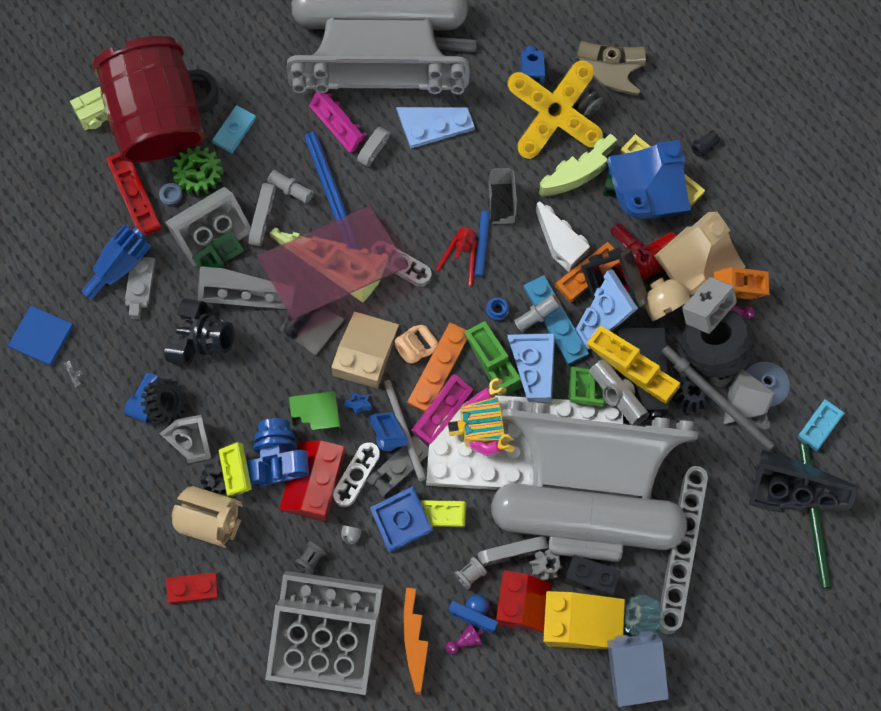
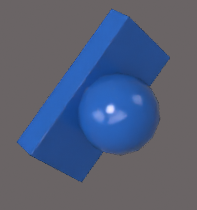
[370,412,407,452]
[448,594,498,634]

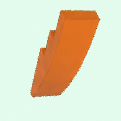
[404,588,428,695]

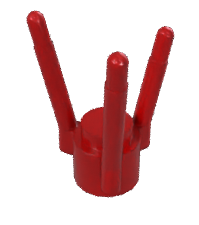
[436,227,478,287]

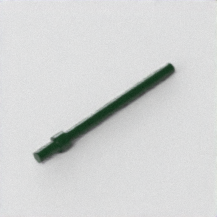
[799,444,831,588]

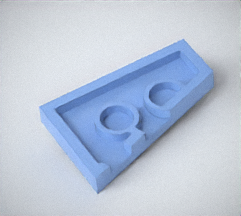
[396,107,475,149]
[575,270,638,350]
[507,334,555,402]

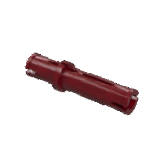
[611,223,652,265]

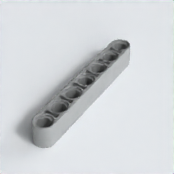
[657,466,708,634]

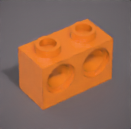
[714,267,769,299]

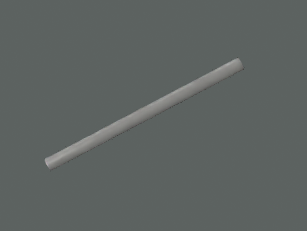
[384,380,426,481]

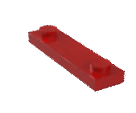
[106,153,162,235]

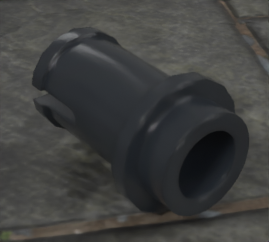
[691,130,721,156]

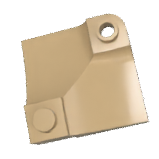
[655,212,746,296]

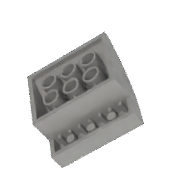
[265,571,384,695]

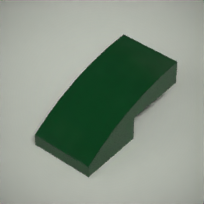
[192,229,244,269]

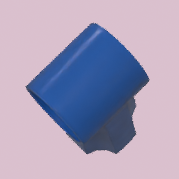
[124,373,162,424]

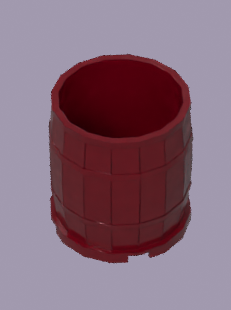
[92,36,206,163]

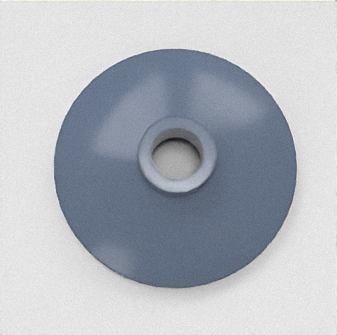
[746,362,790,407]

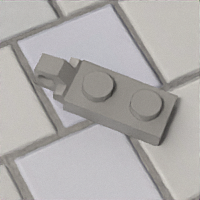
[125,257,156,320]

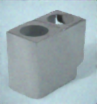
[489,168,517,224]

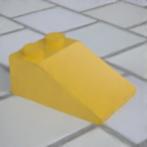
[544,591,625,649]

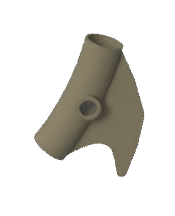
[576,41,646,95]

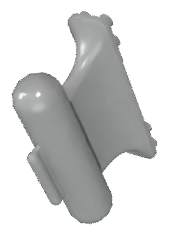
[286,0,469,94]
[491,400,698,562]

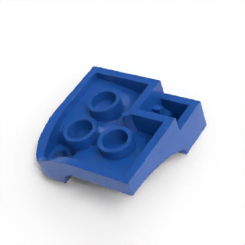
[607,140,691,219]

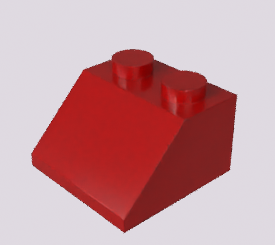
[496,571,551,632]

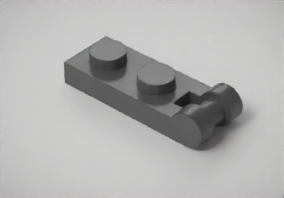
[367,435,429,498]

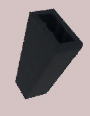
[615,328,669,420]

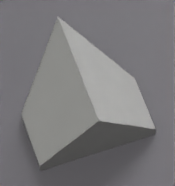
[723,369,775,424]
[159,415,212,464]

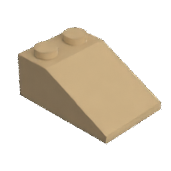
[331,312,399,389]

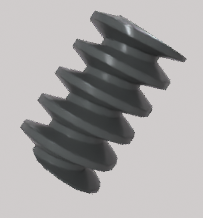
[555,73,604,119]

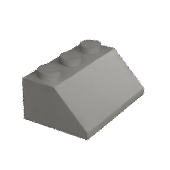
[165,187,251,267]

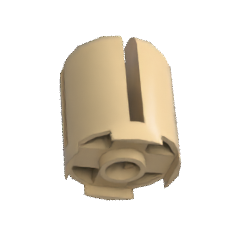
[172,486,243,548]

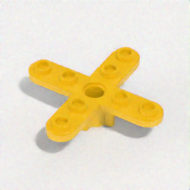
[507,61,603,159]

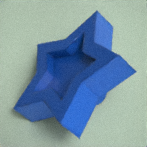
[344,392,372,414]

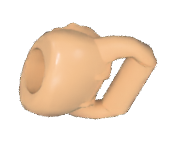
[394,325,439,364]

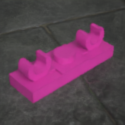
[309,92,367,153]

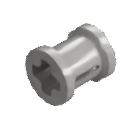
[454,557,487,590]

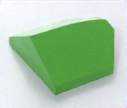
[568,367,607,407]

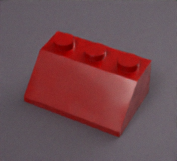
[279,441,345,522]

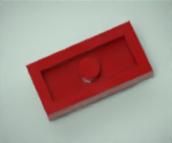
[166,573,218,604]

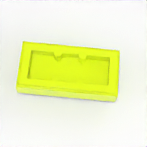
[219,442,252,497]
[421,500,466,527]

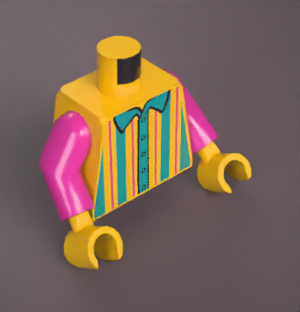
[447,378,515,456]

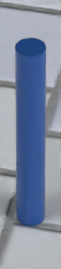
[474,211,490,277]

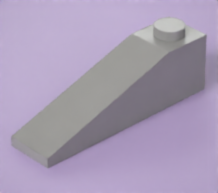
[198,267,295,310]

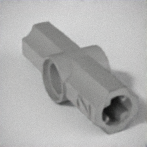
[589,359,649,426]

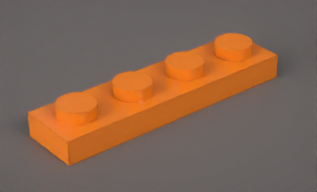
[407,323,467,412]

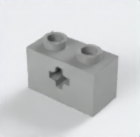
[682,277,737,334]

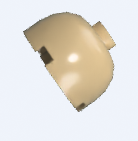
[645,278,692,322]

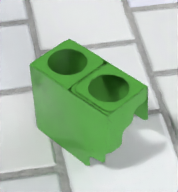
[289,391,341,434]

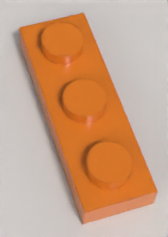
[555,242,620,303]

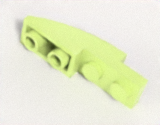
[539,134,617,197]

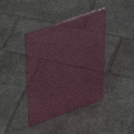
[257,206,407,320]

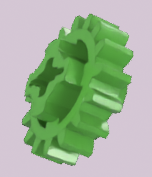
[172,146,223,196]

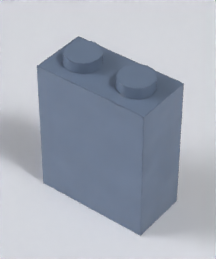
[607,631,669,707]

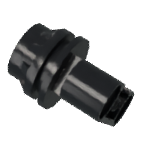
[164,298,235,365]

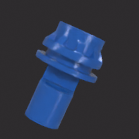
[246,418,309,487]

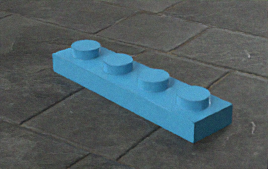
[523,275,589,365]

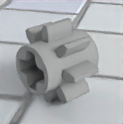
[530,549,562,580]

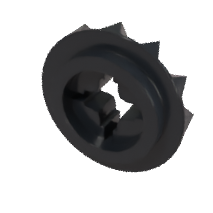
[200,460,229,497]

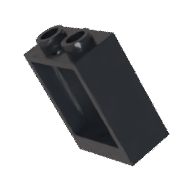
[581,247,648,308]

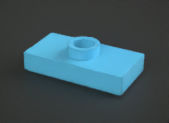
[212,105,256,153]
[797,399,844,452]

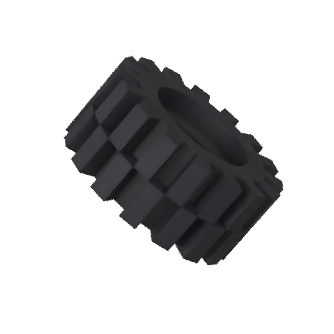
[141,379,187,424]

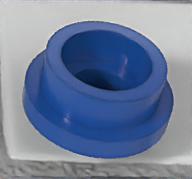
[486,298,509,321]

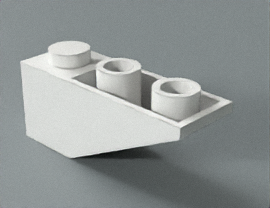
[536,201,590,272]

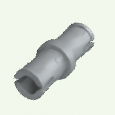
[267,170,314,204]
[514,294,561,332]

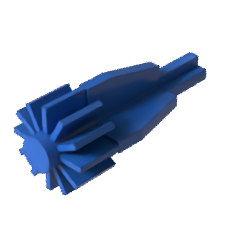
[81,224,151,300]

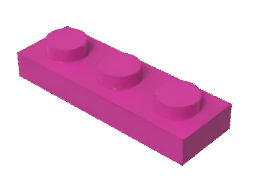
[411,374,473,445]

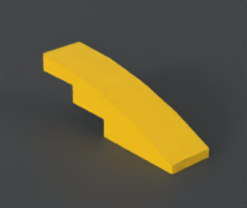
[587,325,680,405]

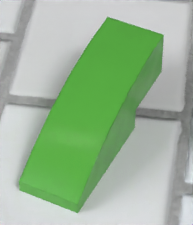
[464,321,522,396]

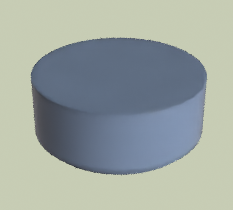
[159,183,183,206]

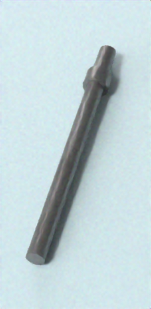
[661,345,774,451]

